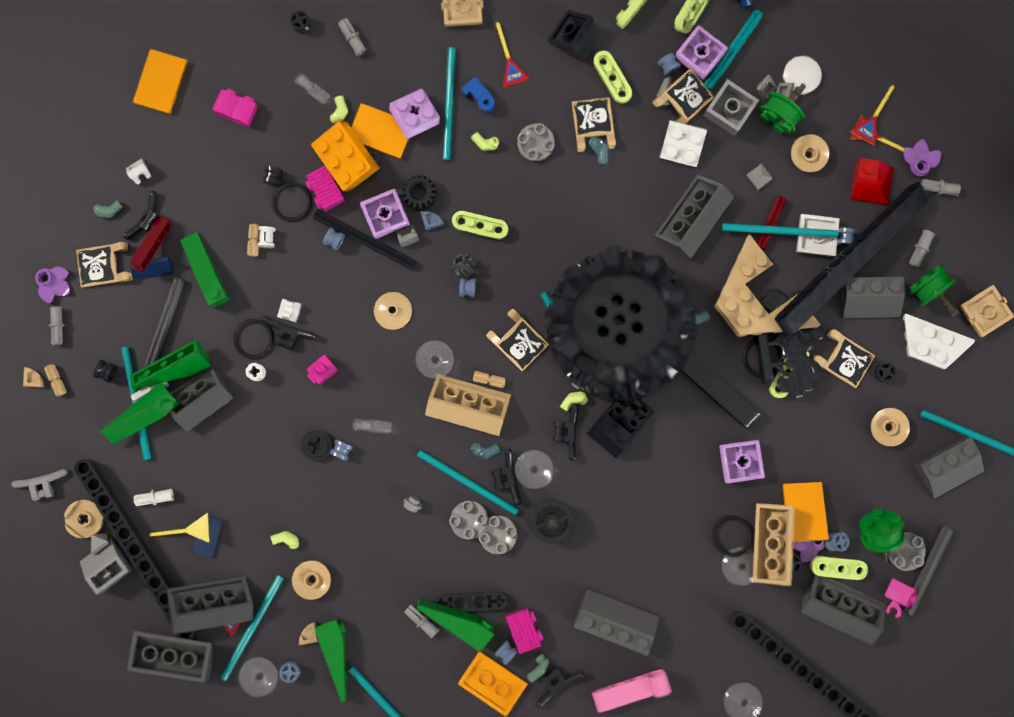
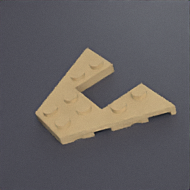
[714,235,820,337]

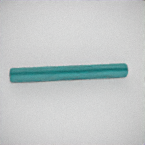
[704,10,763,90]

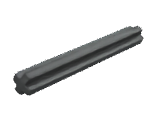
[145,277,185,366]
[902,526,953,616]

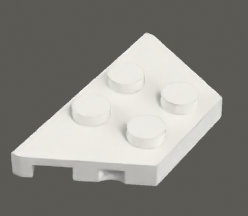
[903,314,975,370]

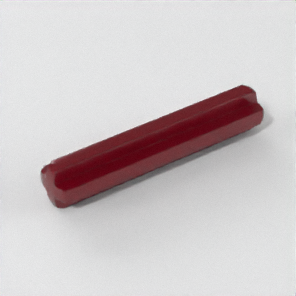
[757,196,787,250]

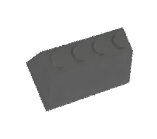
[655,174,734,259]
[800,574,886,645]
[167,576,253,634]
[573,589,659,656]
[127,631,213,683]

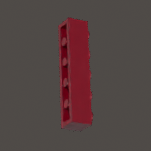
[129,216,172,272]

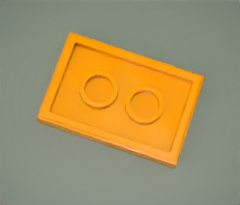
[133,49,188,114]
[352,103,409,159]
[782,482,829,542]
[458,652,528,716]

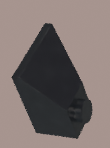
[547,10,594,60]

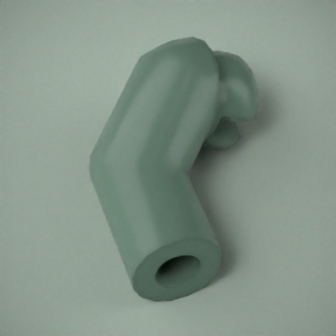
[93,200,123,218]
[527,654,549,683]

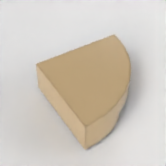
[23,367,44,387]
[299,622,319,645]

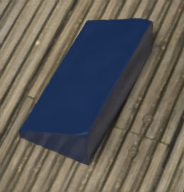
[129,257,174,280]
[192,516,223,558]

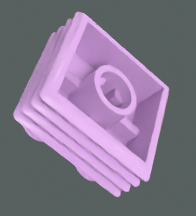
[675,25,728,79]
[389,88,440,139]
[360,189,410,239]
[719,440,765,483]

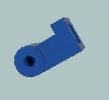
[461,77,494,114]

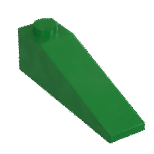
[180,232,230,308]
[130,340,210,390]
[100,382,179,444]
[417,598,494,652]
[314,618,347,702]

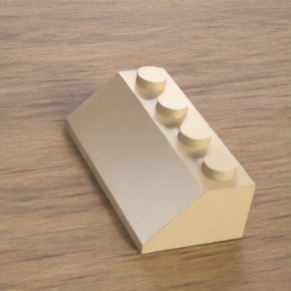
[425,374,511,436]
[753,504,795,586]

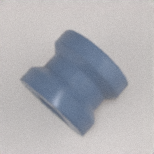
[657,53,681,76]
[323,227,345,251]
[837,228,857,246]
[459,278,476,298]
[330,439,353,461]
[824,532,849,551]
[494,640,518,665]
[279,661,301,683]

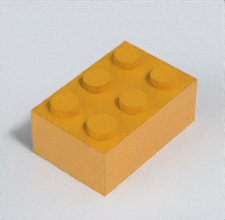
[311,121,379,191]

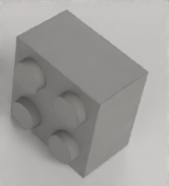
[703,79,759,136]

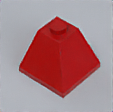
[850,158,894,205]

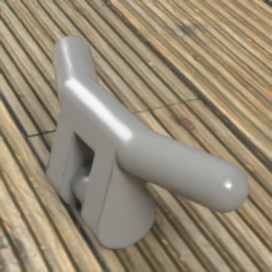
[11,469,68,501]

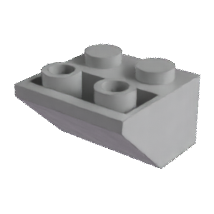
[80,538,134,595]

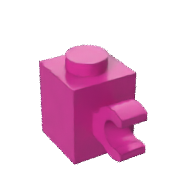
[307,355,339,385]
[884,579,918,619]

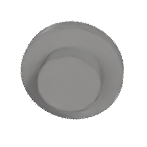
[403,495,422,513]

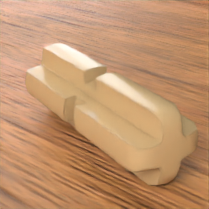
[247,224,260,257]
[44,364,67,396]
[473,371,506,388]

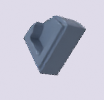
[421,211,444,231]

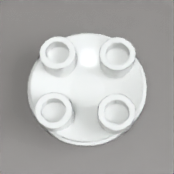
[783,56,822,95]

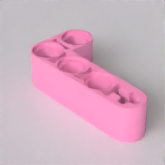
[592,669,672,712]

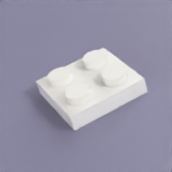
[660,120,707,167]
[796,214,840,257]

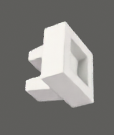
[126,159,151,184]
[277,299,302,323]

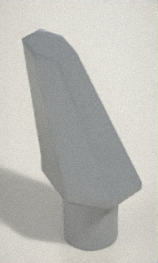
[657,77,672,106]

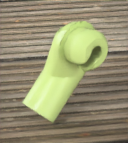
[330,96,348,124]
[471,132,499,151]
[560,391,588,412]
[271,531,299,549]

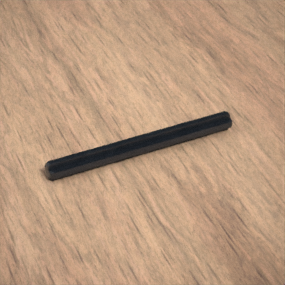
[313,209,416,270]

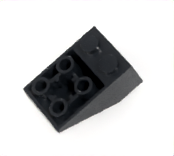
[586,399,655,458]

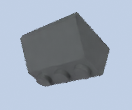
[841,277,905,318]
[170,364,233,432]
[914,437,984,499]

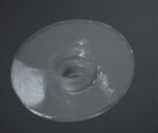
[416,340,454,379]
[515,450,553,489]
[722,547,754,586]
[239,657,278,697]
[724,682,763,717]

